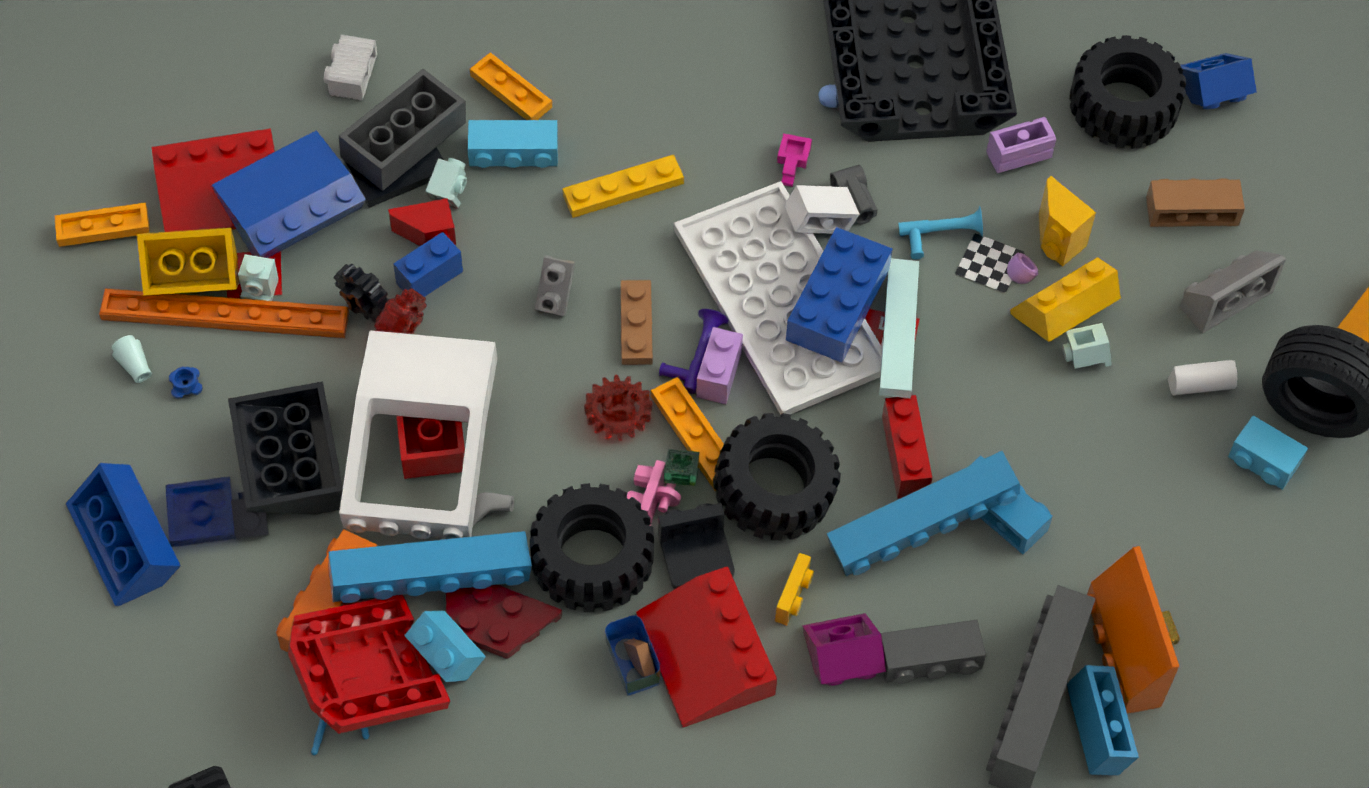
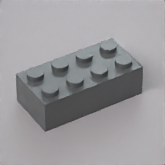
[339,69,466,191]

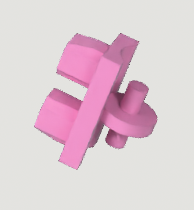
[627,460,681,526]

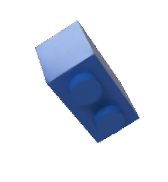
[393,232,463,303]

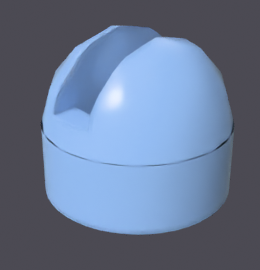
[818,84,838,108]

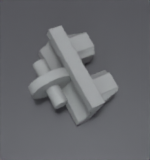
[535,255,575,316]

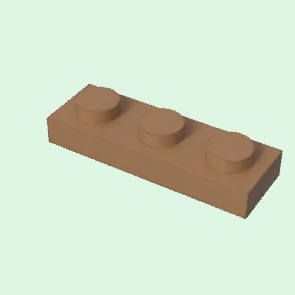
[621,280,653,365]

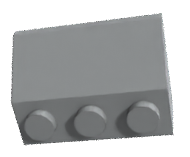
[1180,250,1286,334]

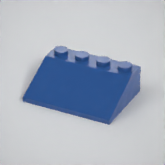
[211,130,366,258]

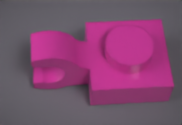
[777,133,812,187]

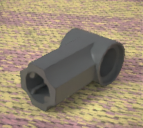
[830,165,878,225]

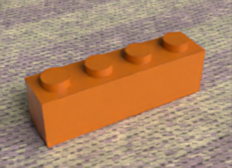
[276,529,378,652]

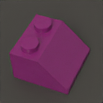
[802,613,886,686]

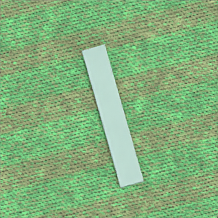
[879,258,919,398]

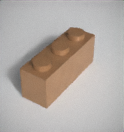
[1146,178,1245,227]

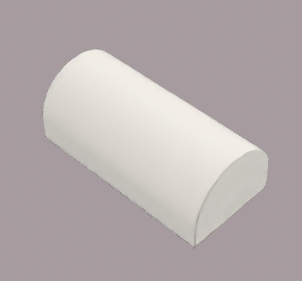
[1167,360,1238,396]

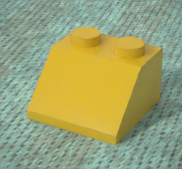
[1039,176,1096,267]

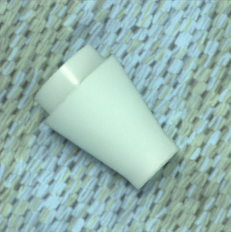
[111,335,152,383]

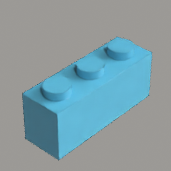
[468,120,558,168]

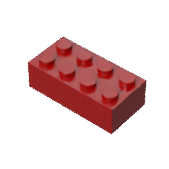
[396,415,465,479]

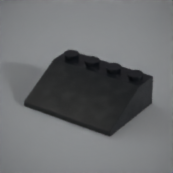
[228,381,343,515]

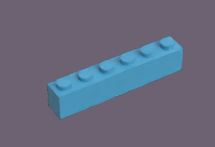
[827,451,1020,576]
[328,531,532,603]

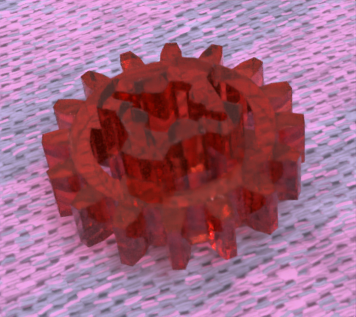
[374,288,427,334]
[584,375,652,441]

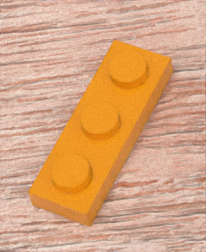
[470,52,553,120]
[54,202,150,247]

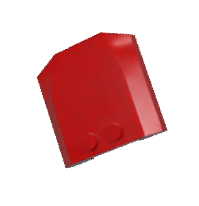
[288,595,451,734]

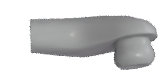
[473,492,514,526]

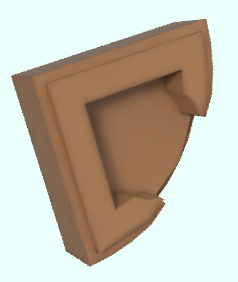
[623,638,655,677]

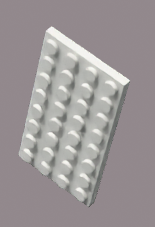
[674,181,882,415]

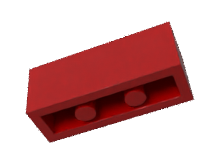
[882,395,933,499]

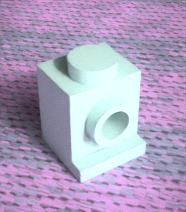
[425,158,467,208]
[238,254,279,301]
[1062,323,1112,369]

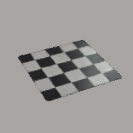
[956,233,1024,293]

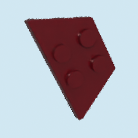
[446,584,562,659]

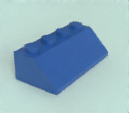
[66,463,181,606]

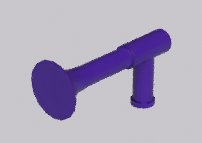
[659,309,729,394]

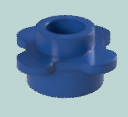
[169,367,203,398]

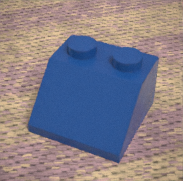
[1181,53,1257,109]

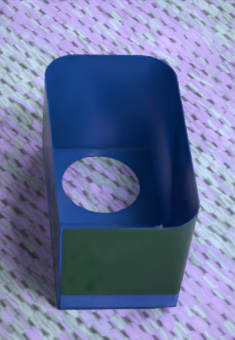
[605,615,660,696]

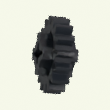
[333,264,394,323]

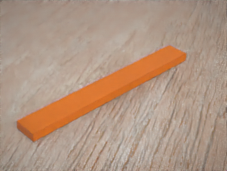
[99,288,349,338]

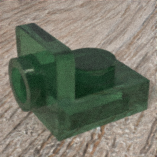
[664,449,700,486]

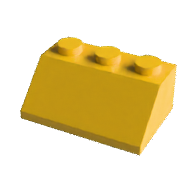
[137,228,240,296]
[1010,257,1121,342]

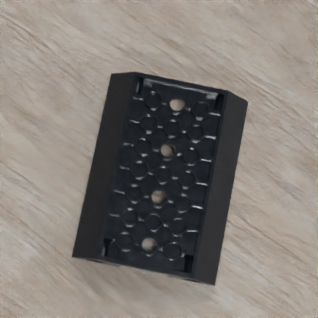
[823,0,1017,142]

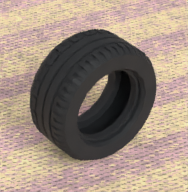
[1262,325,1369,438]

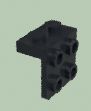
[658,503,735,589]

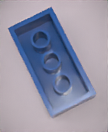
[786,227,893,363]

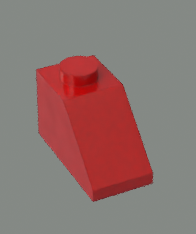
[388,198,456,246]

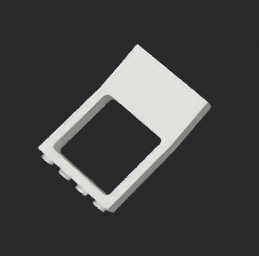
[339,330,498,539]

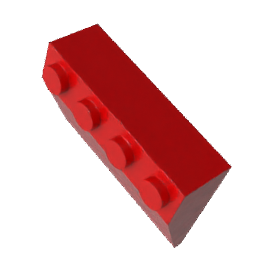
[151,128,275,232]
[636,566,777,728]

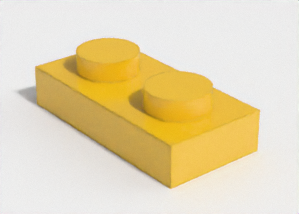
[775,553,814,626]

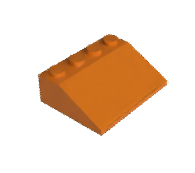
[1087,546,1179,714]

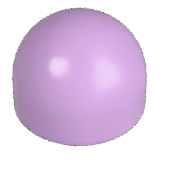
[1007,253,1038,284]

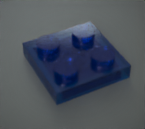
[165,476,236,547]

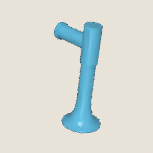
[898,206,983,259]

